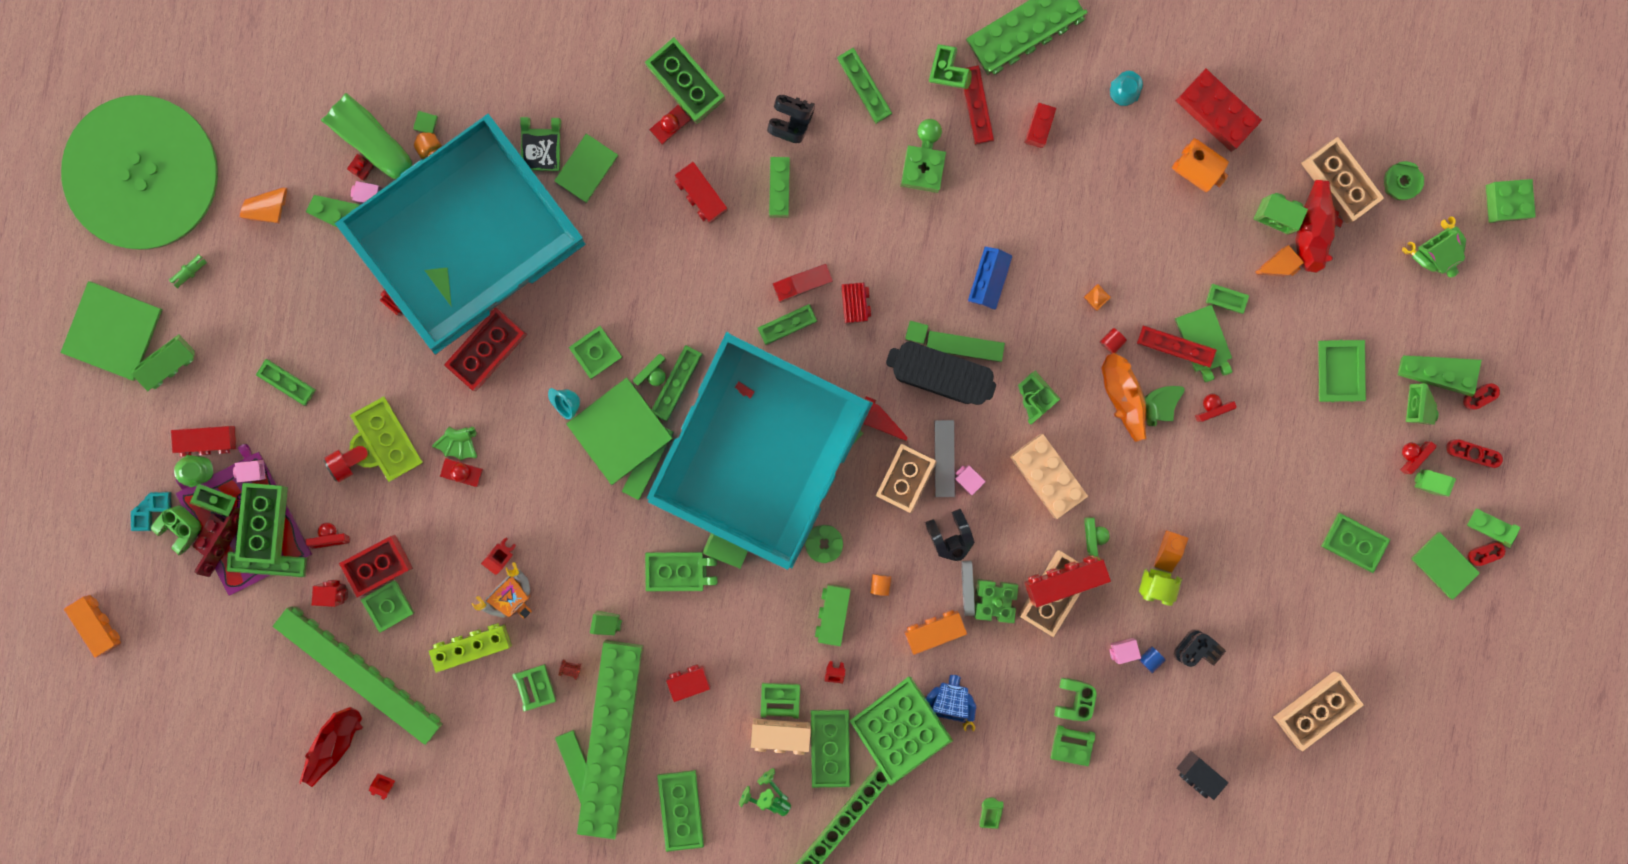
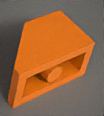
[1255,245,1304,277]
[1153,530,1189,573]

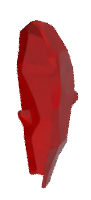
[1296,180,1335,273]
[299,707,363,787]

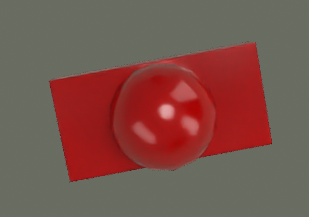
[649,105,691,145]
[1195,393,1237,422]
[1400,441,1437,474]
[440,458,483,487]
[306,523,350,549]

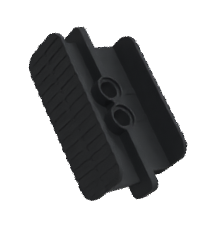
[886,341,996,405]

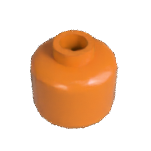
[413,132,442,160]

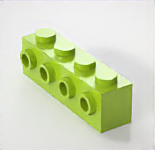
[429,623,512,673]

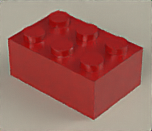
[339,535,413,597]

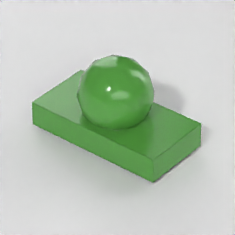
[633,354,666,386]
[1084,517,1110,557]
[979,797,1003,829]

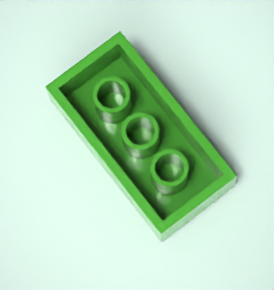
[645,37,725,125]
[235,483,288,564]

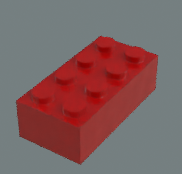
[1175,68,1262,152]
[444,307,528,391]
[1024,555,1111,607]

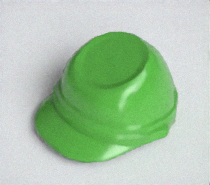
[174,455,213,487]

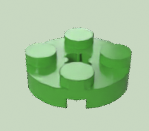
[1384,161,1424,200]
[805,525,843,563]

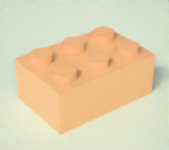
[876,444,937,513]
[751,718,811,755]

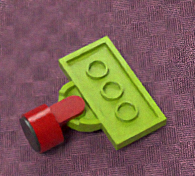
[323,396,423,482]

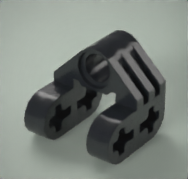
[767,95,815,143]
[925,509,975,561]
[1174,630,1226,667]

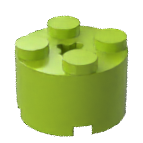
[1139,569,1182,606]

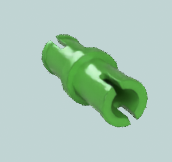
[169,254,207,289]

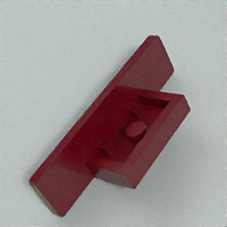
[193,506,240,577]

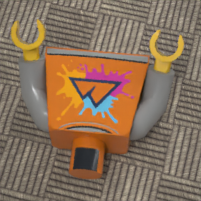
[471,562,532,619]

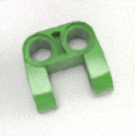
[151,506,201,555]
[1054,678,1096,721]

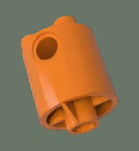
[1171,138,1229,193]

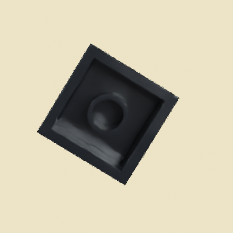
[1176,751,1229,800]

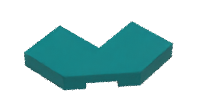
[131,492,171,531]

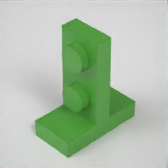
[1467,508,1521,549]

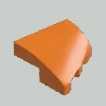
[239,187,287,224]

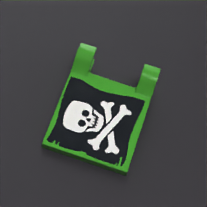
[520,117,561,171]

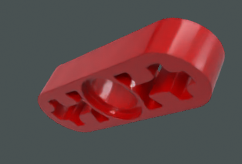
[1446,439,1503,468]

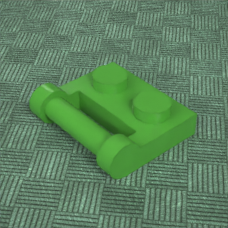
[512,664,557,711]
[761,683,800,719]
[1050,725,1095,766]

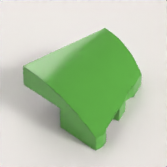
[1018,370,1060,425]

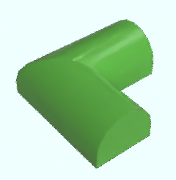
[929,44,971,89]

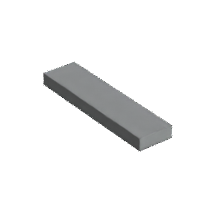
[934,420,955,497]

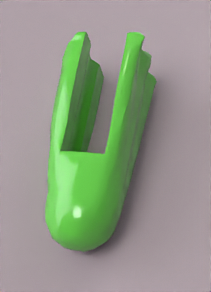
[321,93,413,179]

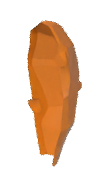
[1101,353,1147,442]

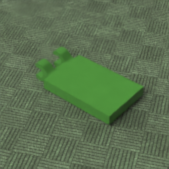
[1175,305,1233,382]
[645,552,718,591]

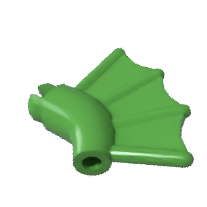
[432,426,477,461]

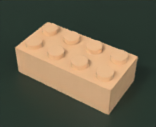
[1301,137,1384,224]
[1009,434,1088,519]
[1018,550,1081,637]
[1274,671,1363,752]

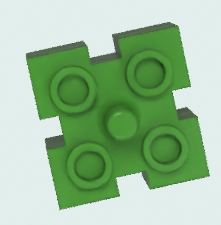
[974,579,1019,623]

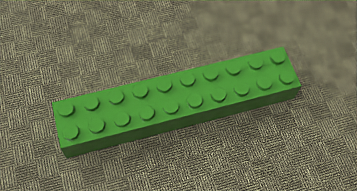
[577,640,643,839]

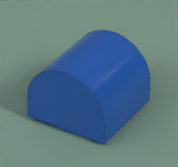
[1138,646,1166,673]

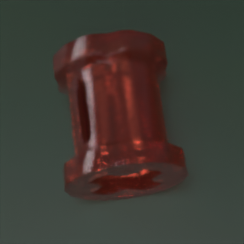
[558,659,582,680]

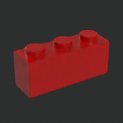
[674,162,728,224]
[171,426,236,457]

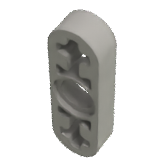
[961,560,975,616]

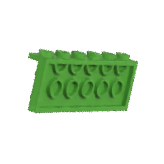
[966,0,1088,75]

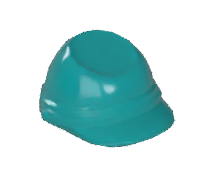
[1110,71,1143,106]
[548,388,580,420]

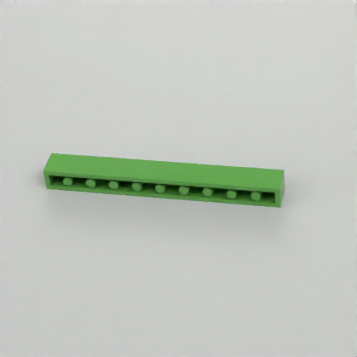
[272,606,443,745]

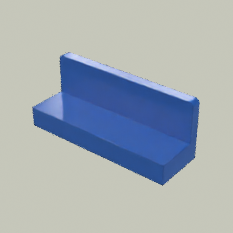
[968,247,1012,310]

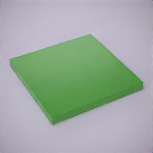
[60,281,163,381]
[566,377,673,485]
[850,676,953,785]

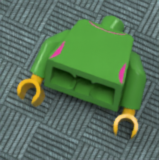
[1402,216,1466,277]

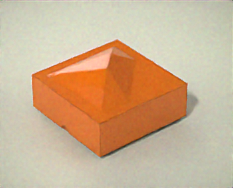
[1083,284,1111,311]

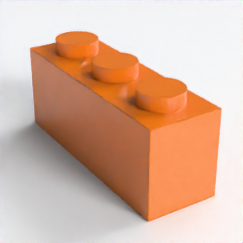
[64,595,121,658]
[904,610,967,655]

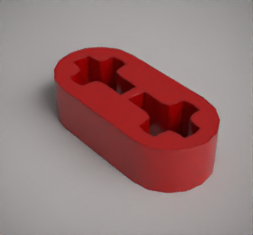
[1463,383,1500,410]
[1467,542,1506,566]

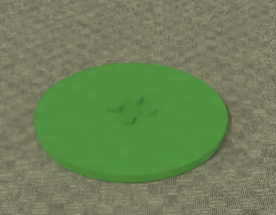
[61,95,218,250]

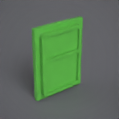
[1318,339,1366,402]

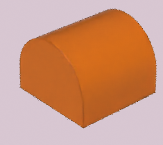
[870,574,892,596]

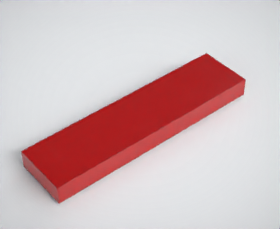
[964,65,994,145]
[1137,325,1217,368]

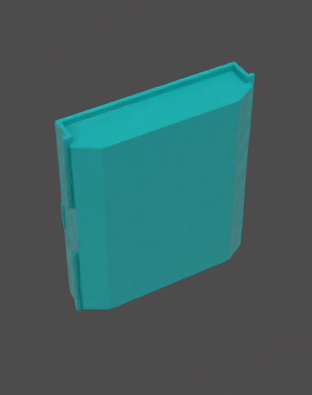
[335,113,586,355]
[647,331,873,570]

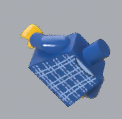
[926,675,976,732]

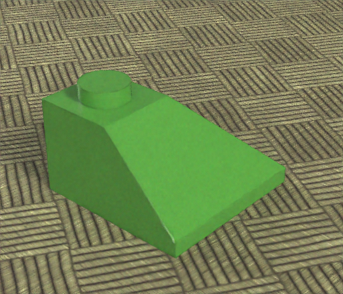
[1406,383,1439,425]

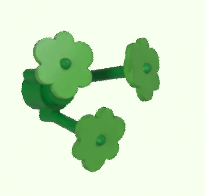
[739,768,791,816]

